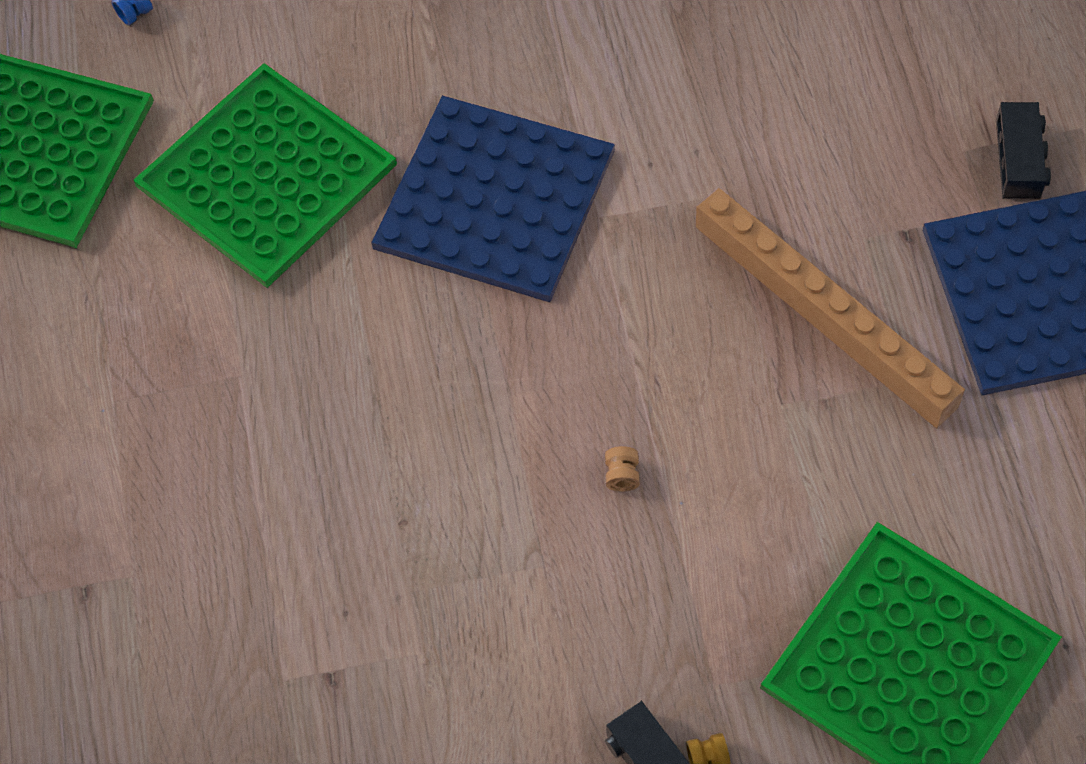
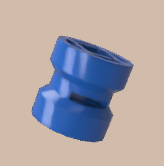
[111,0,153,26]

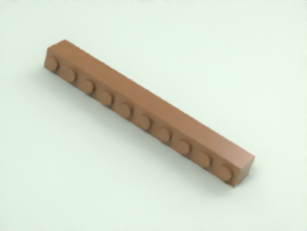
[696,188,965,429]

